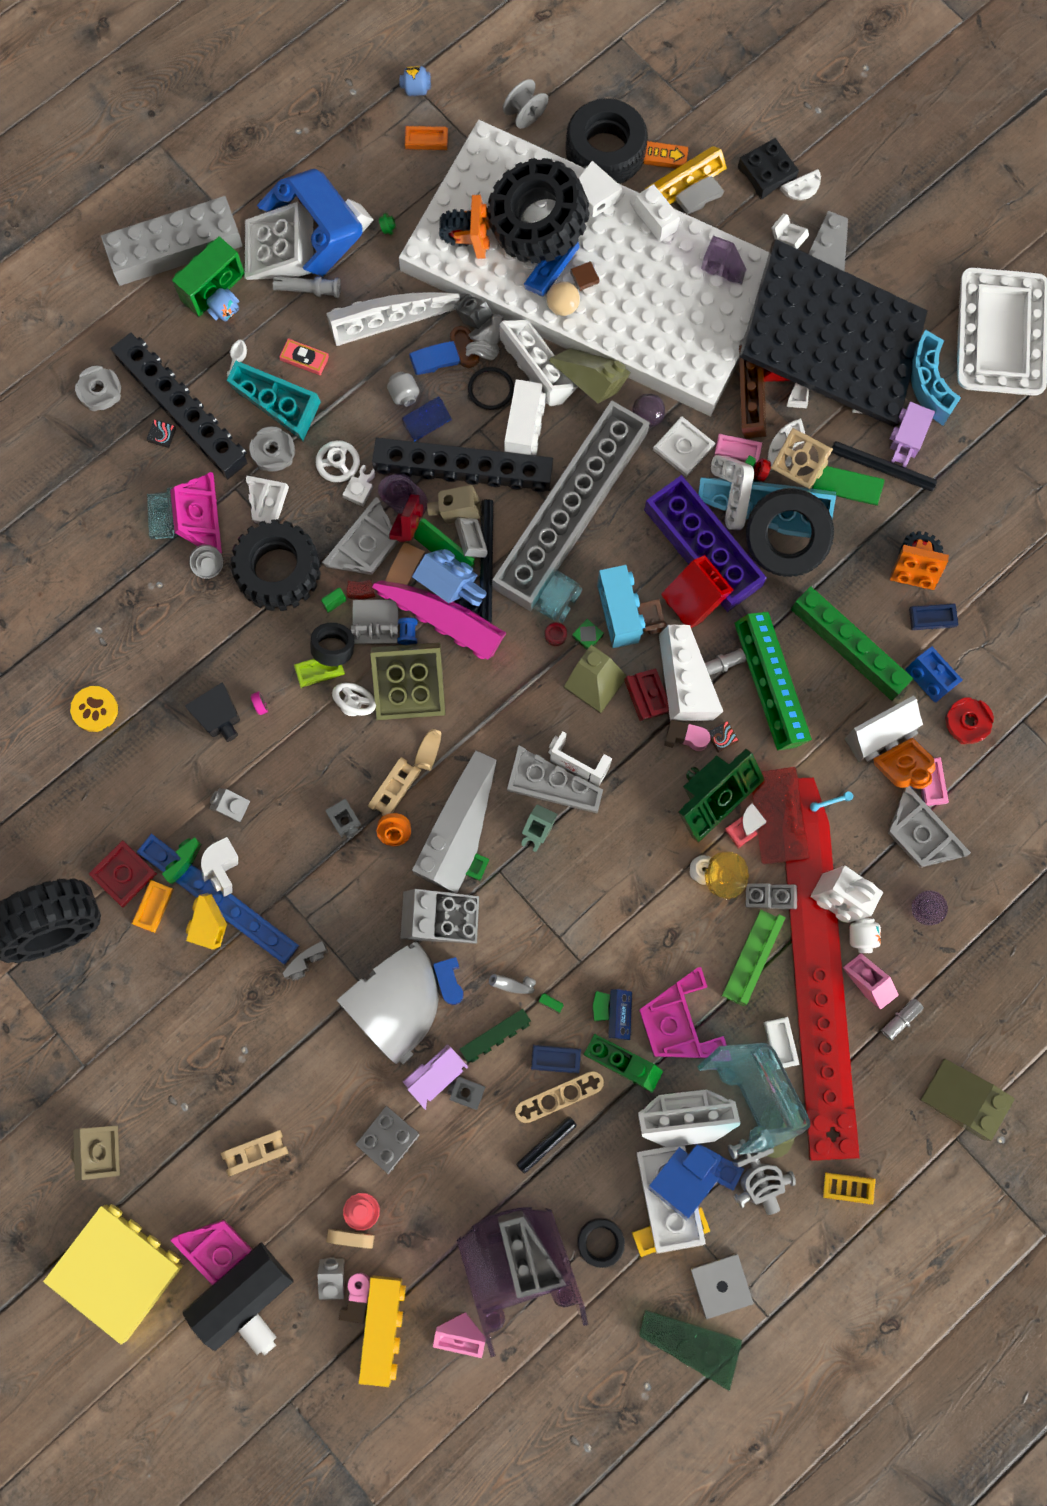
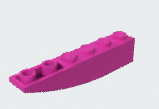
[372,580,506,660]

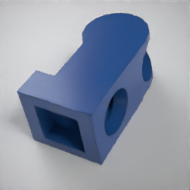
[433,957,464,1005]

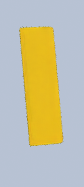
[645,146,727,204]

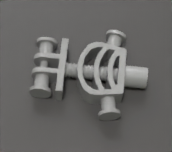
[728,1130,796,1215]

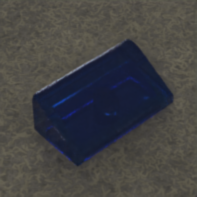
[402,396,452,442]

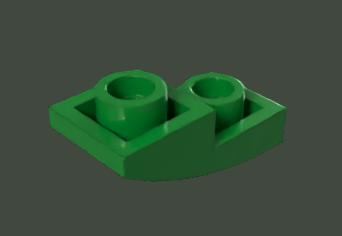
[162,837,202,884]

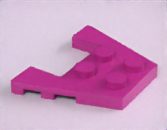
[639,967,730,1059]

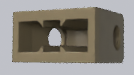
[427,485,481,523]

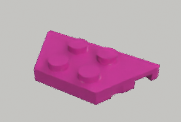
[170,472,222,554]
[170,1220,253,1285]

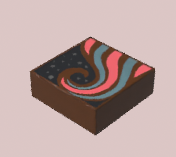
[708,721,739,753]

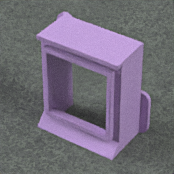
[403,1044,468,1110]

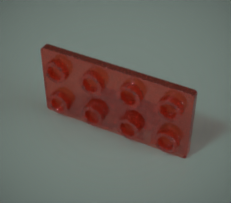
[752,767,809,865]

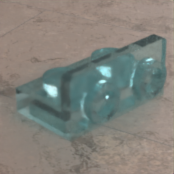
[147,487,178,539]

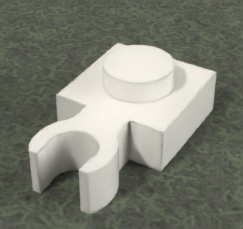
[343,465,375,507]

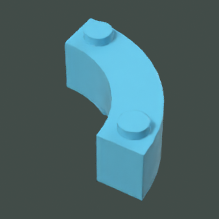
[911,330,961,426]

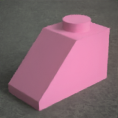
[843,953,898,1010]

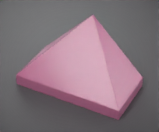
[433,1312,486,1358]

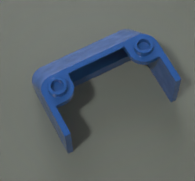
[257,169,363,277]

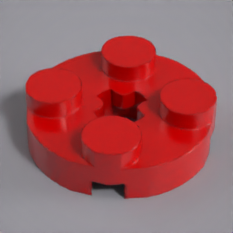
[945,697,994,744]

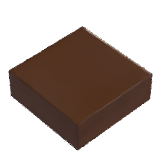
[570,261,600,291]

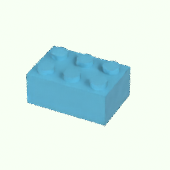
[597,565,645,648]

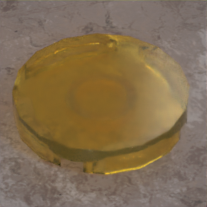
[705,852,749,899]

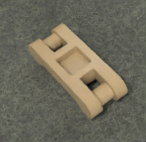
[368,757,421,816]
[220,1130,289,1177]

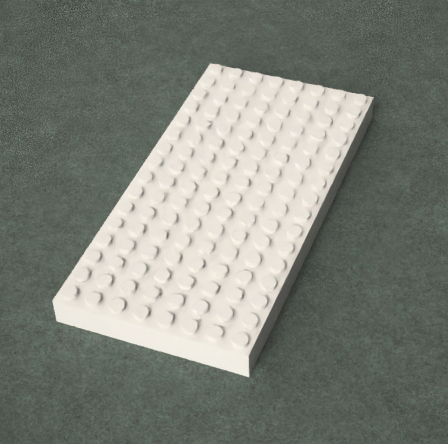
[399,120,769,417]

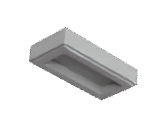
[455,517,488,558]

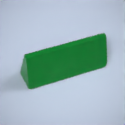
[813,466,885,506]
[414,518,475,569]

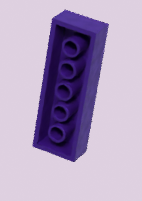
[644,475,767,612]

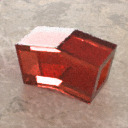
[346,579,375,600]

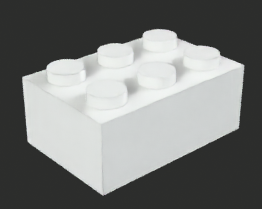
[505,379,546,456]

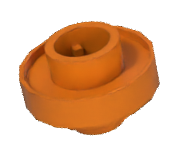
[376,813,411,846]

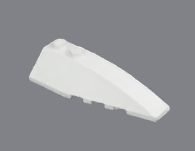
[326,292,460,346]

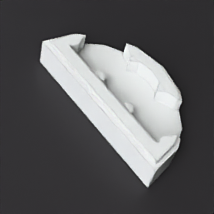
[780,169,821,200]

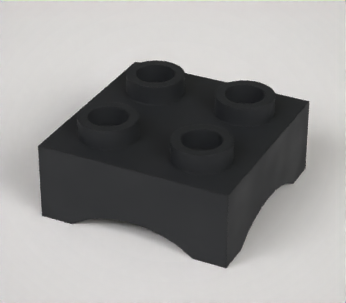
[738,138,799,199]

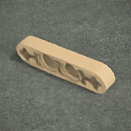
[515,1071,604,1123]

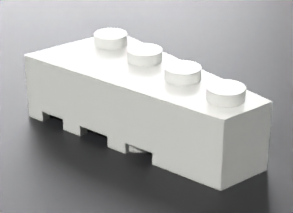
[659,625,723,721]

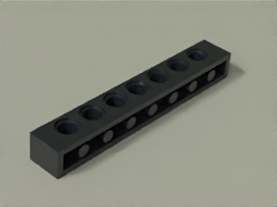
[110,332,248,480]
[372,437,553,492]

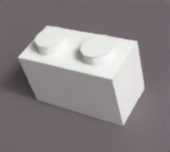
[634,184,680,242]

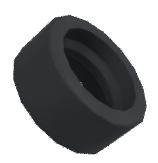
[310,623,354,666]
[577,1218,625,1268]

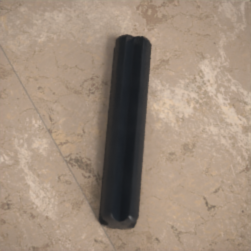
[516,1117,577,1173]

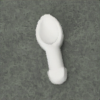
[227,340,247,378]

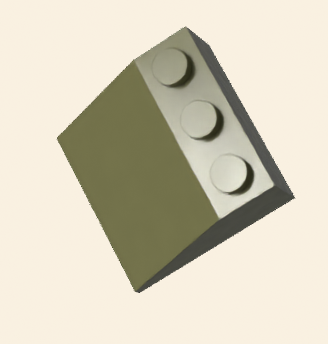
[370,642,445,720]

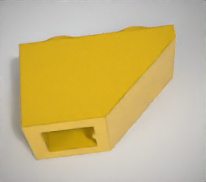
[186,893,227,950]

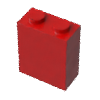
[661,555,733,628]

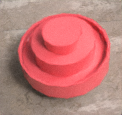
[343,1193,380,1230]

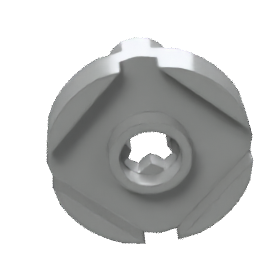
[75,366,121,411]
[249,427,295,472]

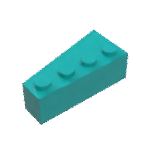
[227,360,321,441]

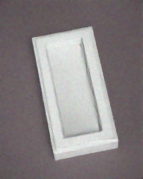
[764,1017,800,1070]

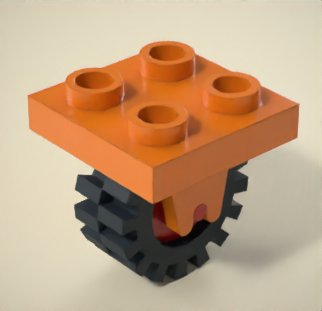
[439,195,490,259]
[890,531,949,590]

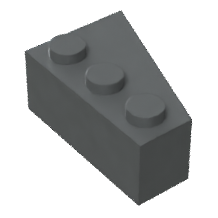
[498,1210,566,1299]

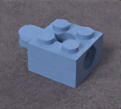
[412,549,487,606]

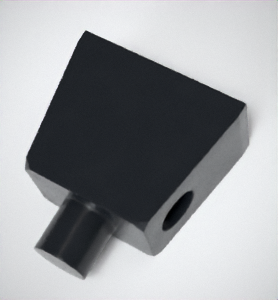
[185,682,240,742]

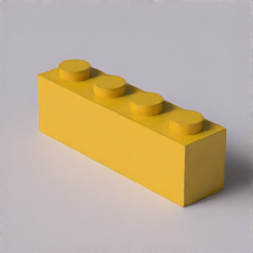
[359,1275,406,1387]

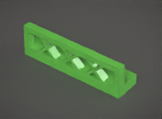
[721,910,786,1006]

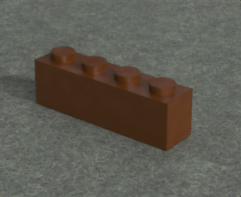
[739,345,767,439]

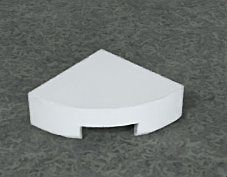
[743,803,766,836]

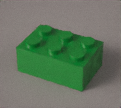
[172,236,245,317]

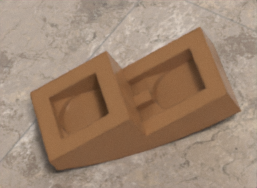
[385,542,426,586]

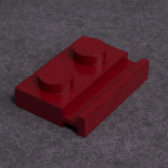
[624,668,669,721]

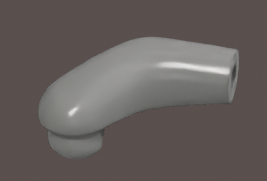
[489,974,536,994]

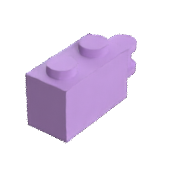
[889,402,935,468]

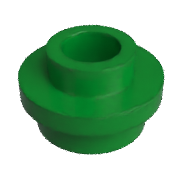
[379,213,396,235]

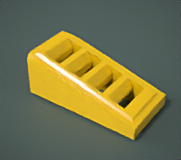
[823,1172,876,1205]

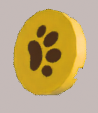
[70,686,118,732]

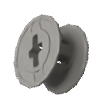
[503,79,548,129]

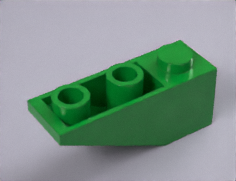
[584,1034,663,1093]

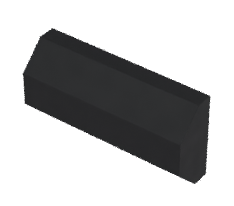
[183,1242,294,1351]

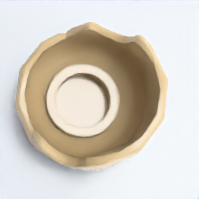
[546,281,580,316]

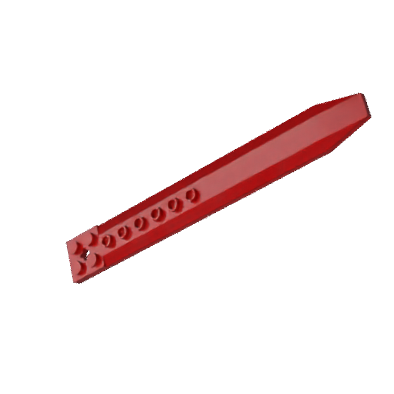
[782,777,860,1161]

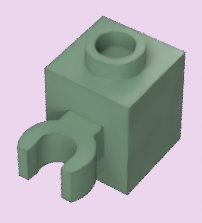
[522,804,558,852]

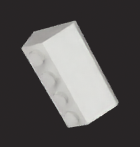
[500,320,578,406]

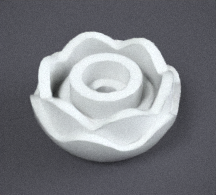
[689,855,719,885]

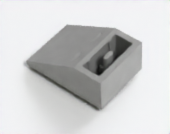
[400,889,479,944]

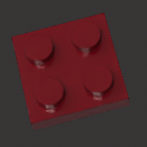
[89,840,157,907]

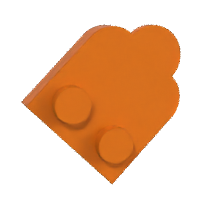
[873,737,935,789]

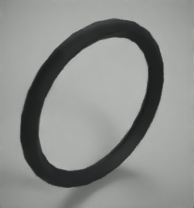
[468,367,514,410]

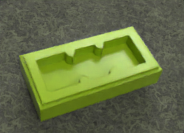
[294,659,345,688]

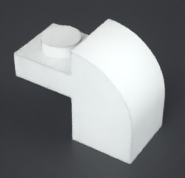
[201,837,238,897]

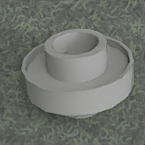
[189,544,223,579]

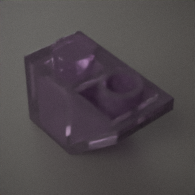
[701,235,747,284]

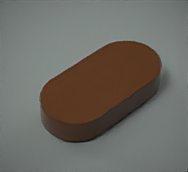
[450,326,480,368]

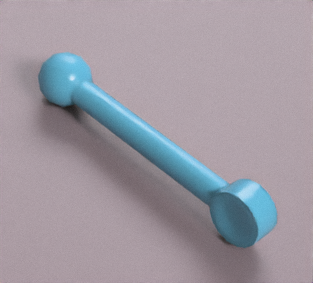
[810,791,853,811]

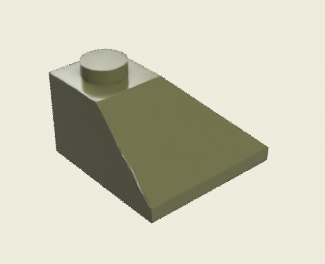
[564,645,626,714]

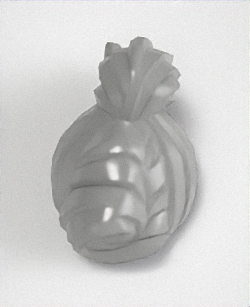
[466,314,503,361]

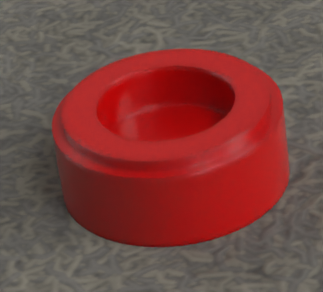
[754,458,771,482]

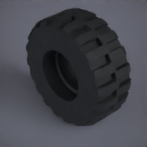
[487,158,590,263]
[0,878,101,963]

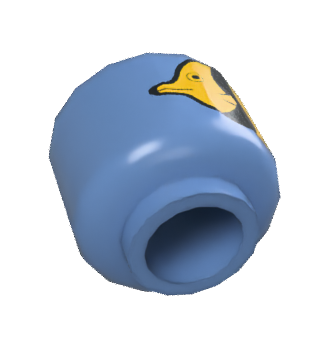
[400,66,431,96]

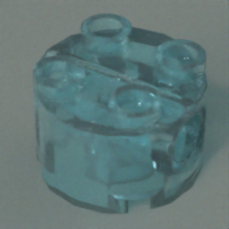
[534,570,583,623]

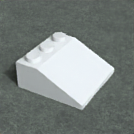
[245,202,313,280]

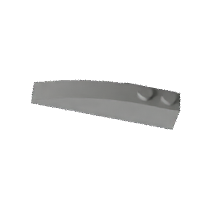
[412,751,497,894]

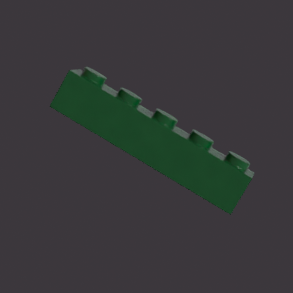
[460,1008,531,1063]

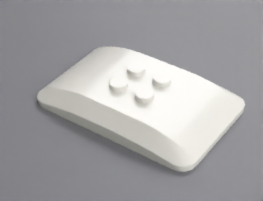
[957,268,1047,396]

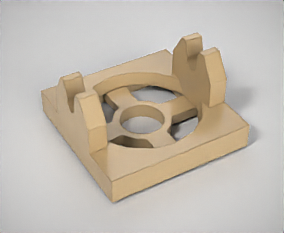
[771,428,833,489]

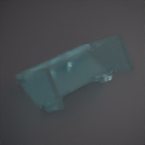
[697,1043,810,1155]

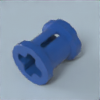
[397,618,418,645]

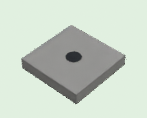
[690,1254,754,1319]

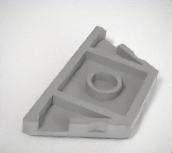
[323,497,399,575]
[888,786,971,868]

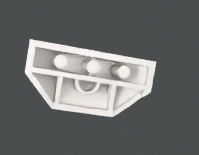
[638,1090,740,1147]

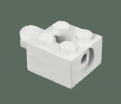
[811,866,883,923]

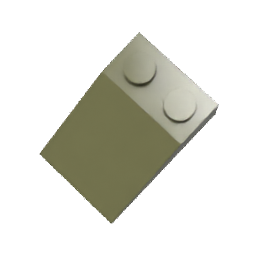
[549,348,631,403]
[920,1059,1015,1141]

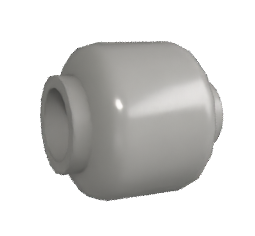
[387,372,420,406]

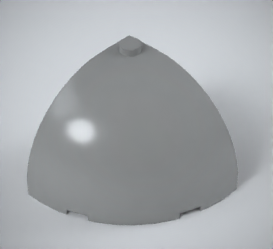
[337,942,439,1064]

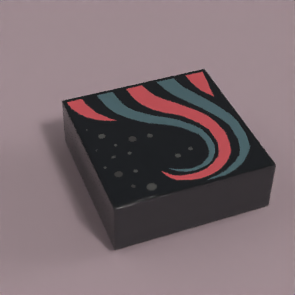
[147,419,176,448]

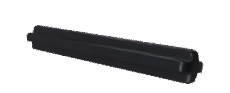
[831,441,937,491]

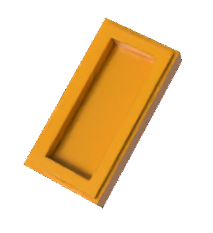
[132,880,174,933]

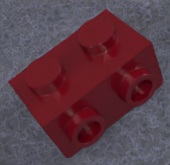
[389,494,423,542]

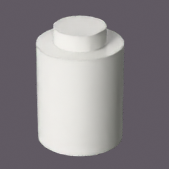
[238,1314,277,1356]

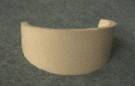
[414,729,441,771]

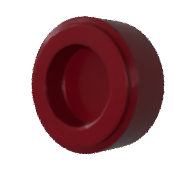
[544,622,567,646]

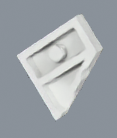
[246,476,289,524]

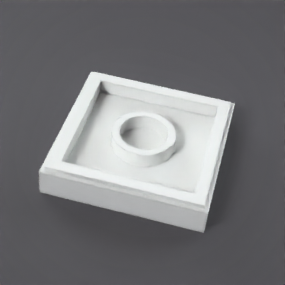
[653,416,716,477]

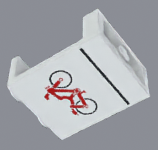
[548,731,612,787]

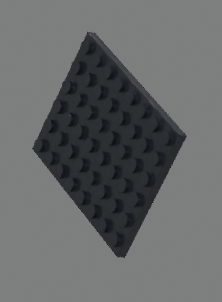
[739,239,928,427]

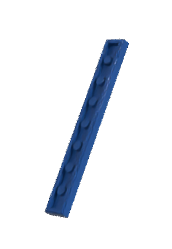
[137,833,300,965]

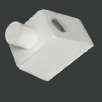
[579,161,622,217]

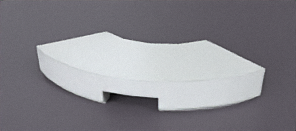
[767,419,805,471]

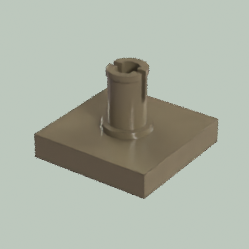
[70,1126,120,1181]

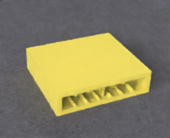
[43,1204,183,1344]

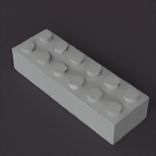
[101,196,243,286]

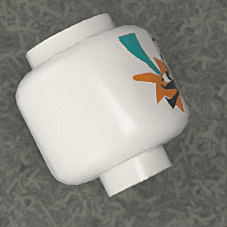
[849,918,881,953]

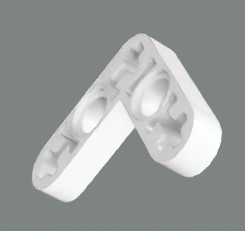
[711,455,754,530]

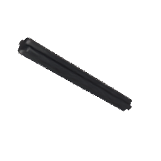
[480,499,494,623]

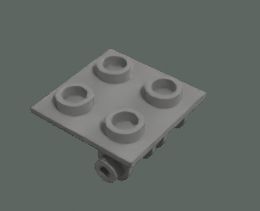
[351,600,398,644]
[355,1106,420,1174]

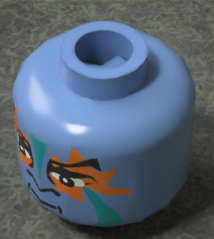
[207,288,240,321]

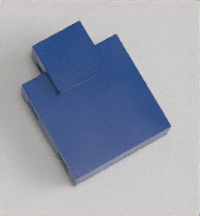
[648,1144,719,1221]

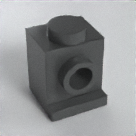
[454,294,493,329]
[325,799,361,838]
[447,1077,486,1110]

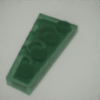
[638,1310,742,1392]

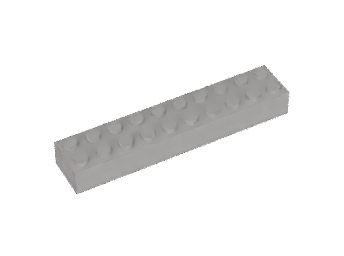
[492,400,650,612]

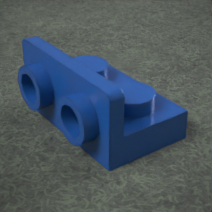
[905,646,963,703]

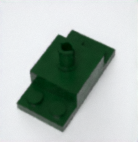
[678,749,765,843]

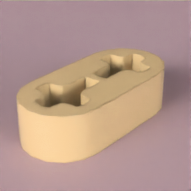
[326,1229,375,1248]

